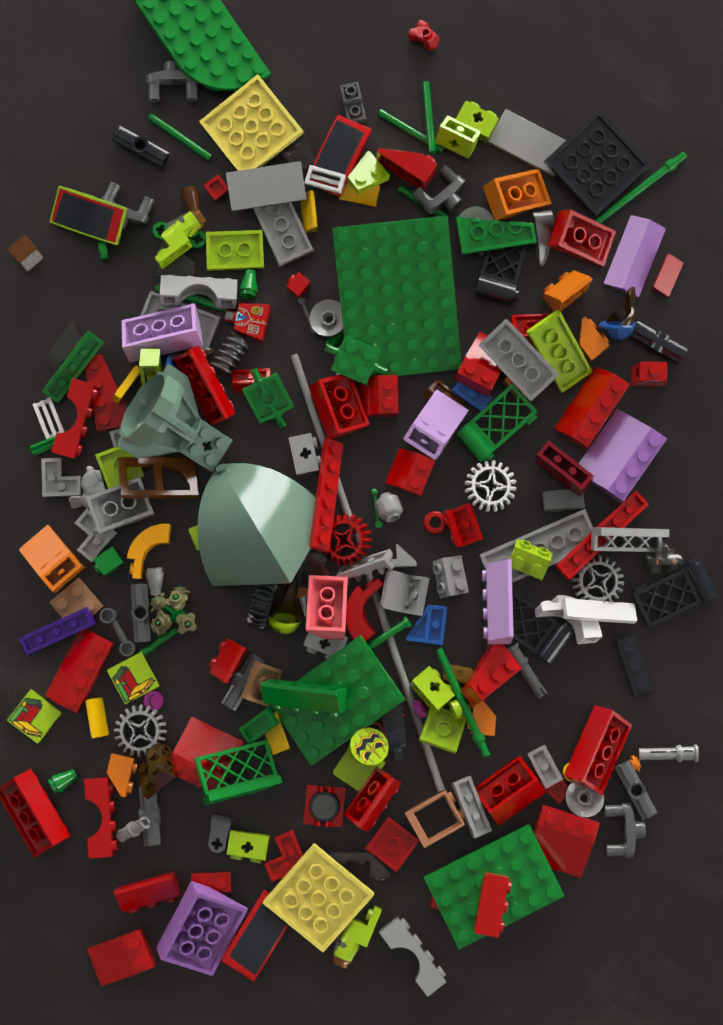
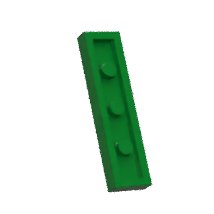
[42,330,103,403]

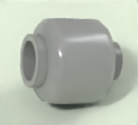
[375,492,403,522]

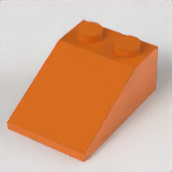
[483,169,552,221]
[542,270,593,312]

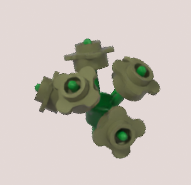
[150,586,197,636]

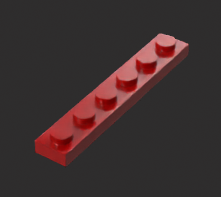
[309,438,343,553]
[555,490,649,580]

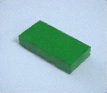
[238,707,280,744]

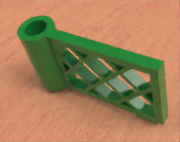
[456,383,538,463]

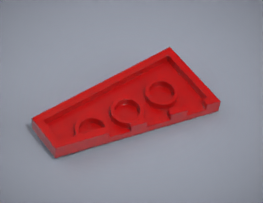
[85,354,127,432]

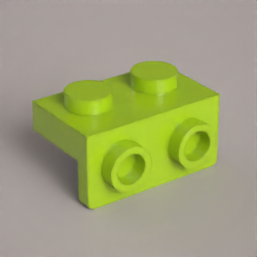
[509,539,552,580]

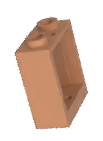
[405,790,465,848]

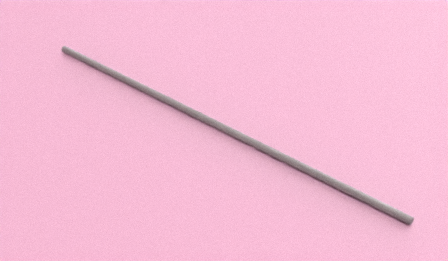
[291,354,445,792]

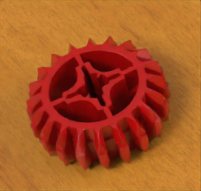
[325,514,372,566]

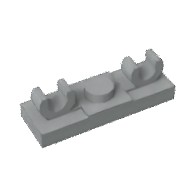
[336,549,394,585]
[451,776,492,838]

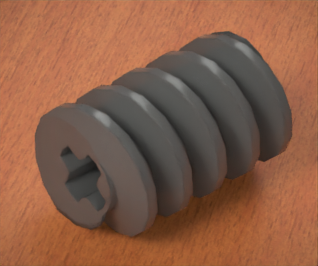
[210,331,249,374]

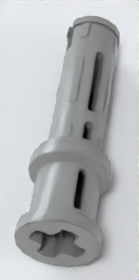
[638,744,699,762]

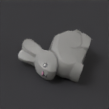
[69,466,106,509]

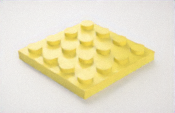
[199,74,304,171]
[263,843,374,952]

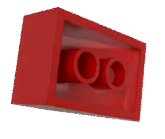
[377,148,437,191]
[547,210,616,267]
[454,332,502,396]
[208,638,249,684]
[87,927,156,986]

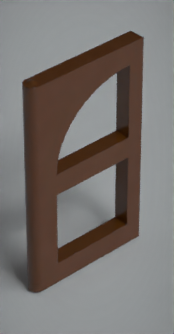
[117,457,199,498]

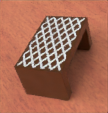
[8,235,44,272]

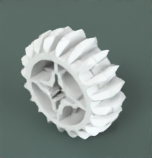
[465,460,517,512]

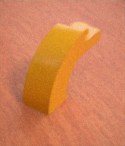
[127,524,172,580]

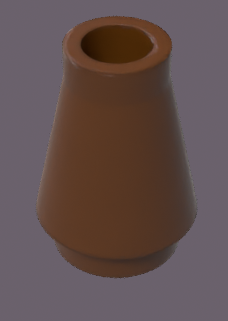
[180,186,200,215]

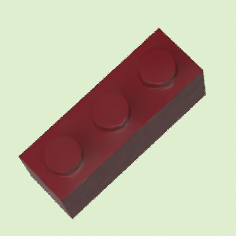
[535,441,594,497]

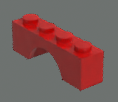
[51,378,98,459]
[84,777,118,858]

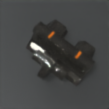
[646,542,683,574]

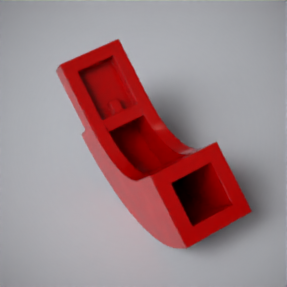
[346,578,384,641]

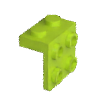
[333,746,386,791]

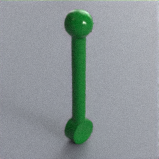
[371,489,383,528]

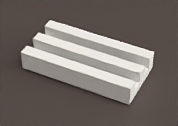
[304,165,347,194]
[33,397,65,439]

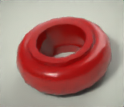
[423,511,447,534]

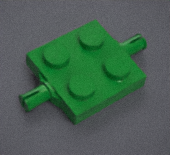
[324,335,387,385]
[242,368,294,428]

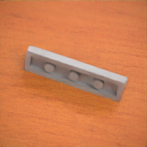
[591,527,669,552]

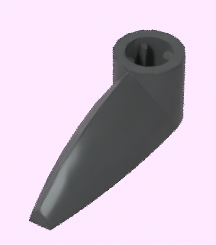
[530,210,554,267]

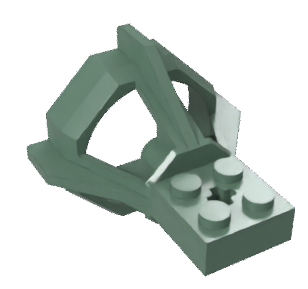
[117,365,233,472]

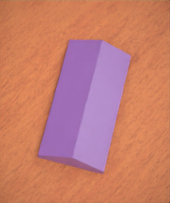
[603,215,666,298]

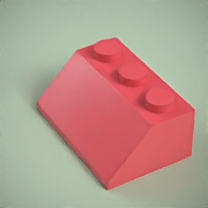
[306,575,348,640]

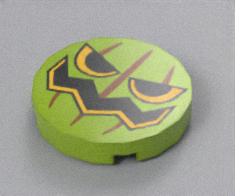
[349,727,389,767]

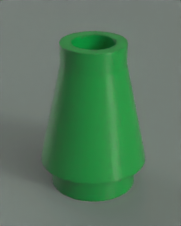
[239,269,258,299]
[48,769,78,794]

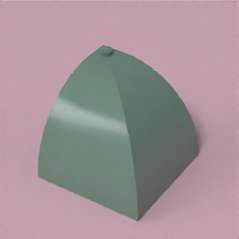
[198,463,316,586]

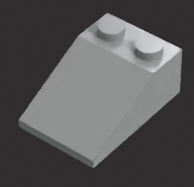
[85,477,155,534]

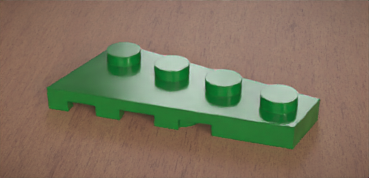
[455,217,537,255]

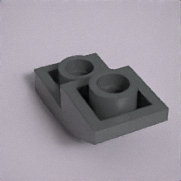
[340,82,367,123]
[542,490,585,512]

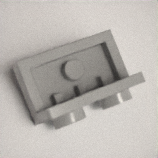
[432,555,469,599]

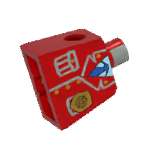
[225,303,271,343]
[631,362,667,386]

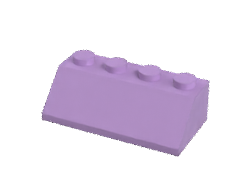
[122,303,203,363]
[482,559,514,644]

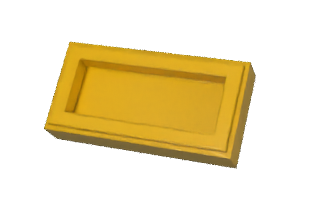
[112,365,140,404]

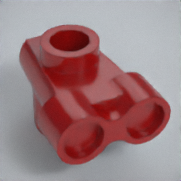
[408,20,440,50]

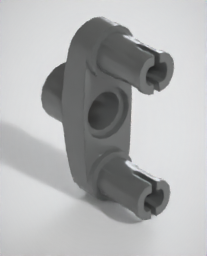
[146,61,199,102]
[413,165,466,214]
[101,182,155,230]
[604,802,646,858]

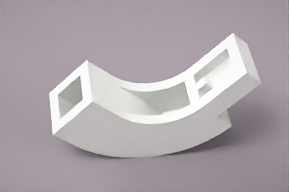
[534,595,602,644]

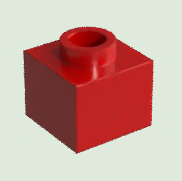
[287,272,311,299]

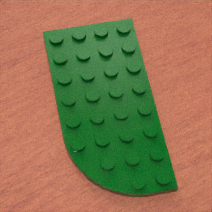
[132,0,271,92]

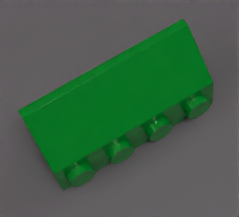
[260,679,347,716]

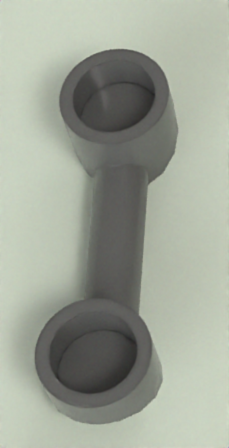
[99,608,136,656]

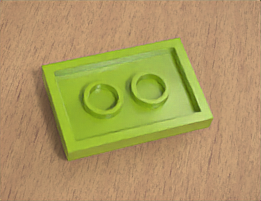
[206,230,264,271]

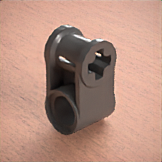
[208,814,233,853]

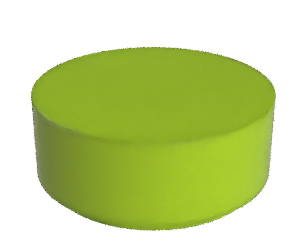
[448,700,463,720]

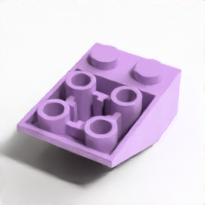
[403,389,469,460]

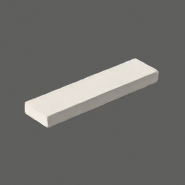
[562,598,637,624]

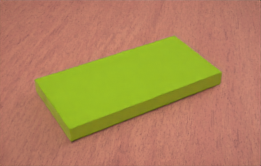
[526,310,593,393]

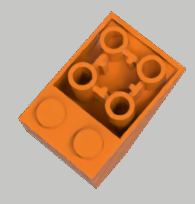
[19,525,85,593]

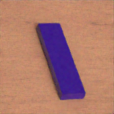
[19,606,96,656]

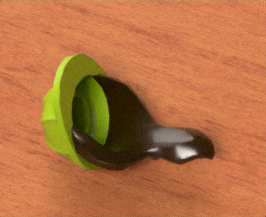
[268,579,302,635]

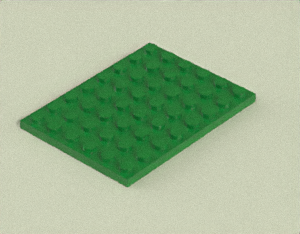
[332,216,462,381]

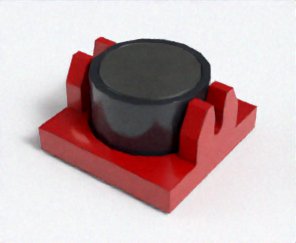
[303,785,346,827]

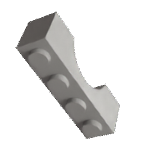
[160,275,237,309]
[379,916,446,997]

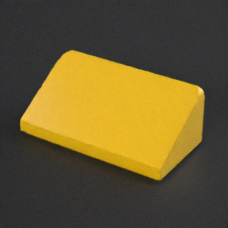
[339,182,380,207]
[300,190,318,233]
[85,698,109,738]
[265,712,291,755]

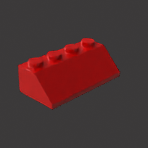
[173,345,235,426]
[554,366,630,450]
[46,629,115,713]
[564,705,632,796]
[0,769,70,858]

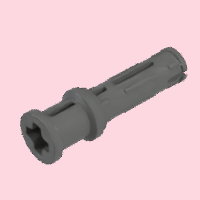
[507,643,548,699]

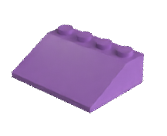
[578,409,667,504]
[156,881,248,976]

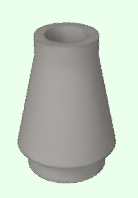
[145,567,164,596]

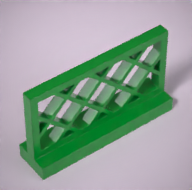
[194,740,283,805]

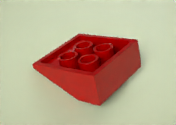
[171,717,244,791]
[533,804,600,878]

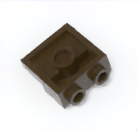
[138,742,175,799]

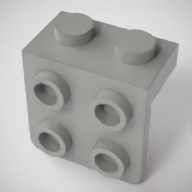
[380,570,429,616]

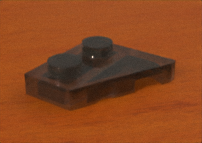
[155,240,196,278]
[298,549,332,587]

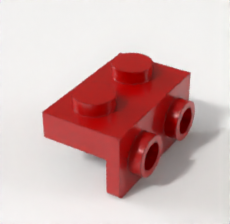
[444,503,483,548]

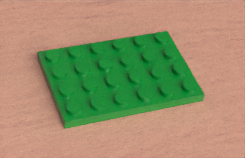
[273,635,406,766]
[424,824,565,949]

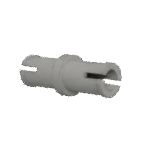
[116,817,150,842]

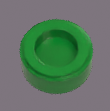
[97,240,108,260]

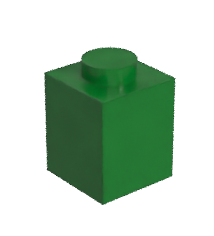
[93,547,125,576]

